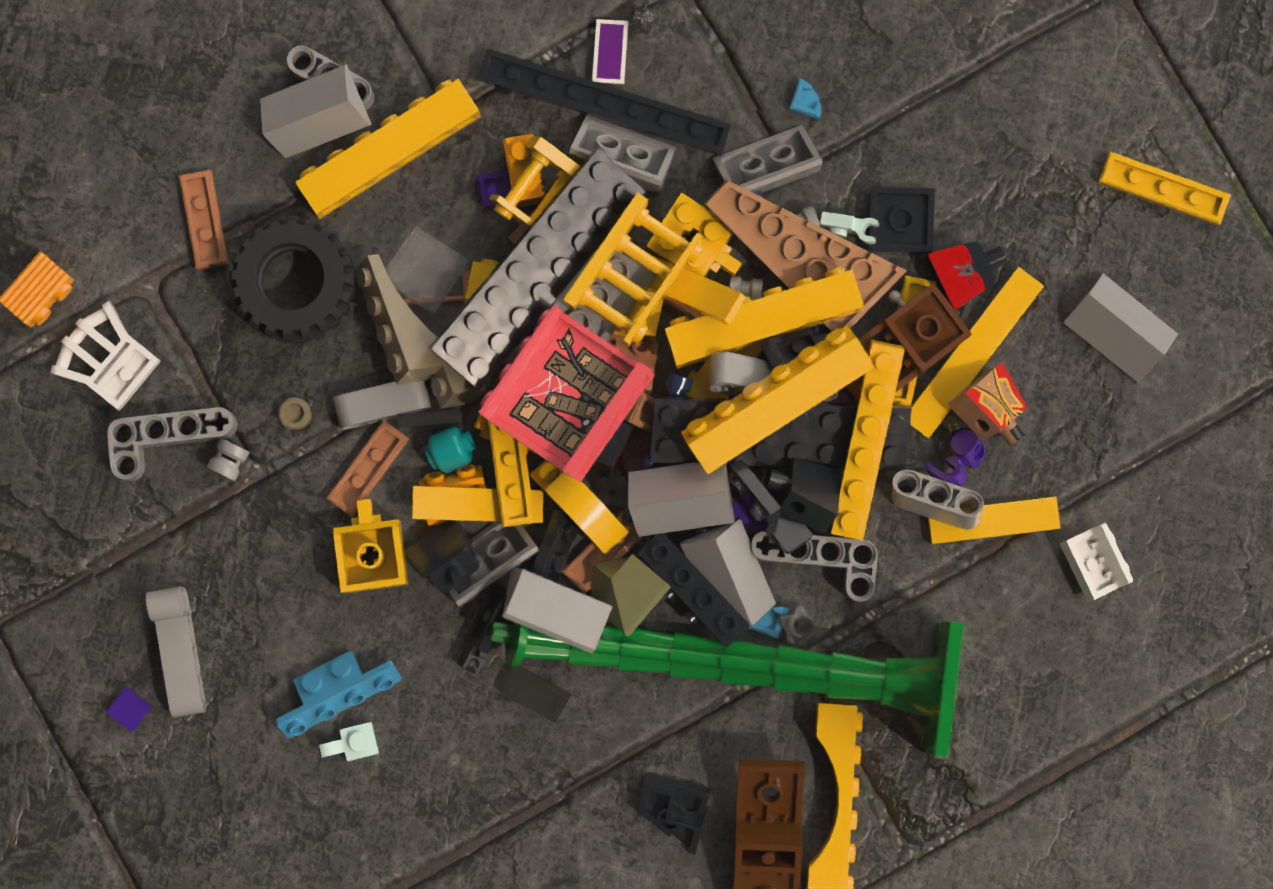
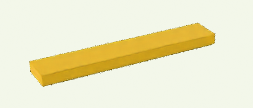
[910,267,1044,439]

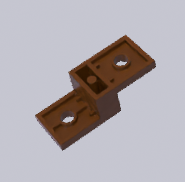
[733,759,805,889]

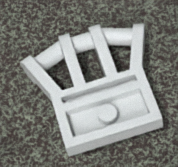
[50,301,161,411]

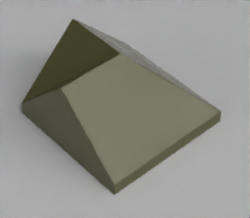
[591,554,671,637]

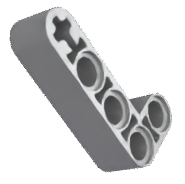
[709,352,838,402]
[107,407,238,482]
[751,531,878,602]
[146,586,206,718]

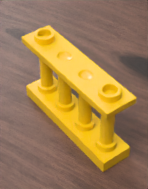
[489,136,580,228]
[563,192,704,348]

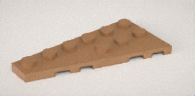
[704,180,907,332]

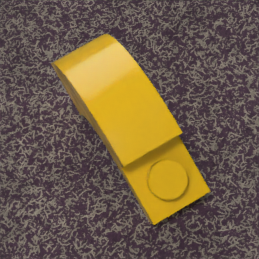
[530,460,629,555]

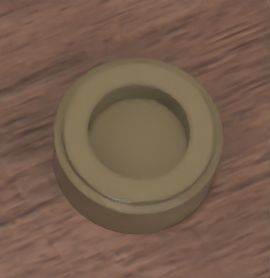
[278,397,312,430]

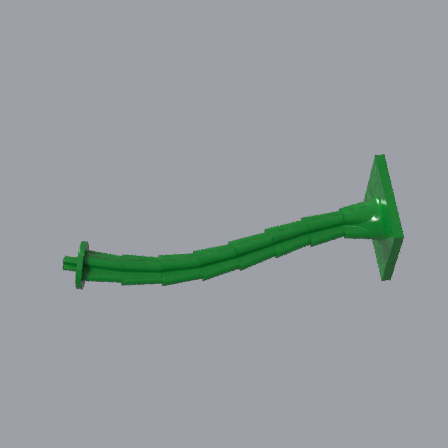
[490,620,964,758]

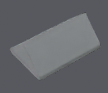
[260,64,371,158]
[569,115,676,194]
[713,125,823,193]
[1063,273,1178,384]
[628,462,735,537]
[680,517,776,626]
[448,522,539,607]
[503,567,612,654]

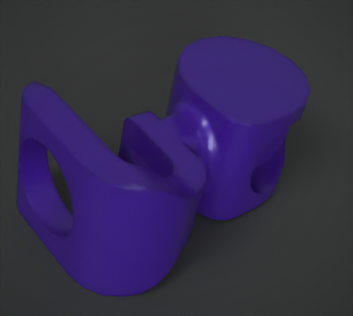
[925,429,986,487]

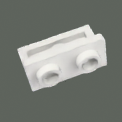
[1060,523,1133,602]

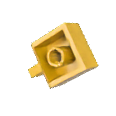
[646,193,742,277]
[333,499,409,593]

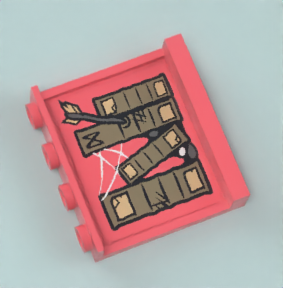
[478,305,655,483]

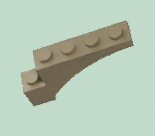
[356,254,487,408]

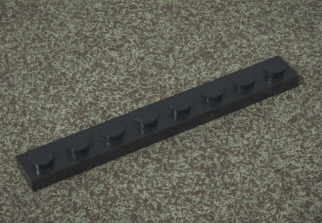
[477,48,731,157]

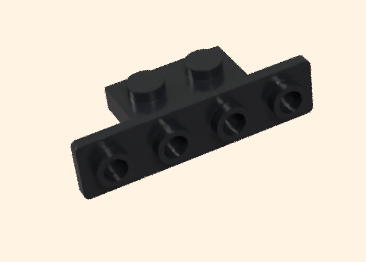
[726,459,812,554]
[639,533,750,647]

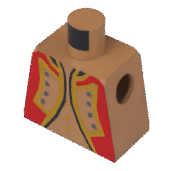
[948,362,1026,446]

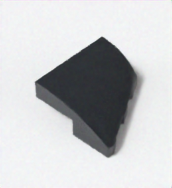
[638,773,711,854]

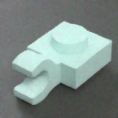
[820,211,879,244]
[319,722,379,761]

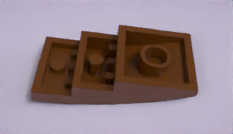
[843,283,972,404]

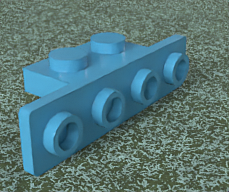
[275,650,402,738]

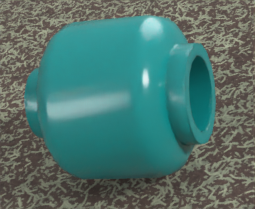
[425,426,476,473]

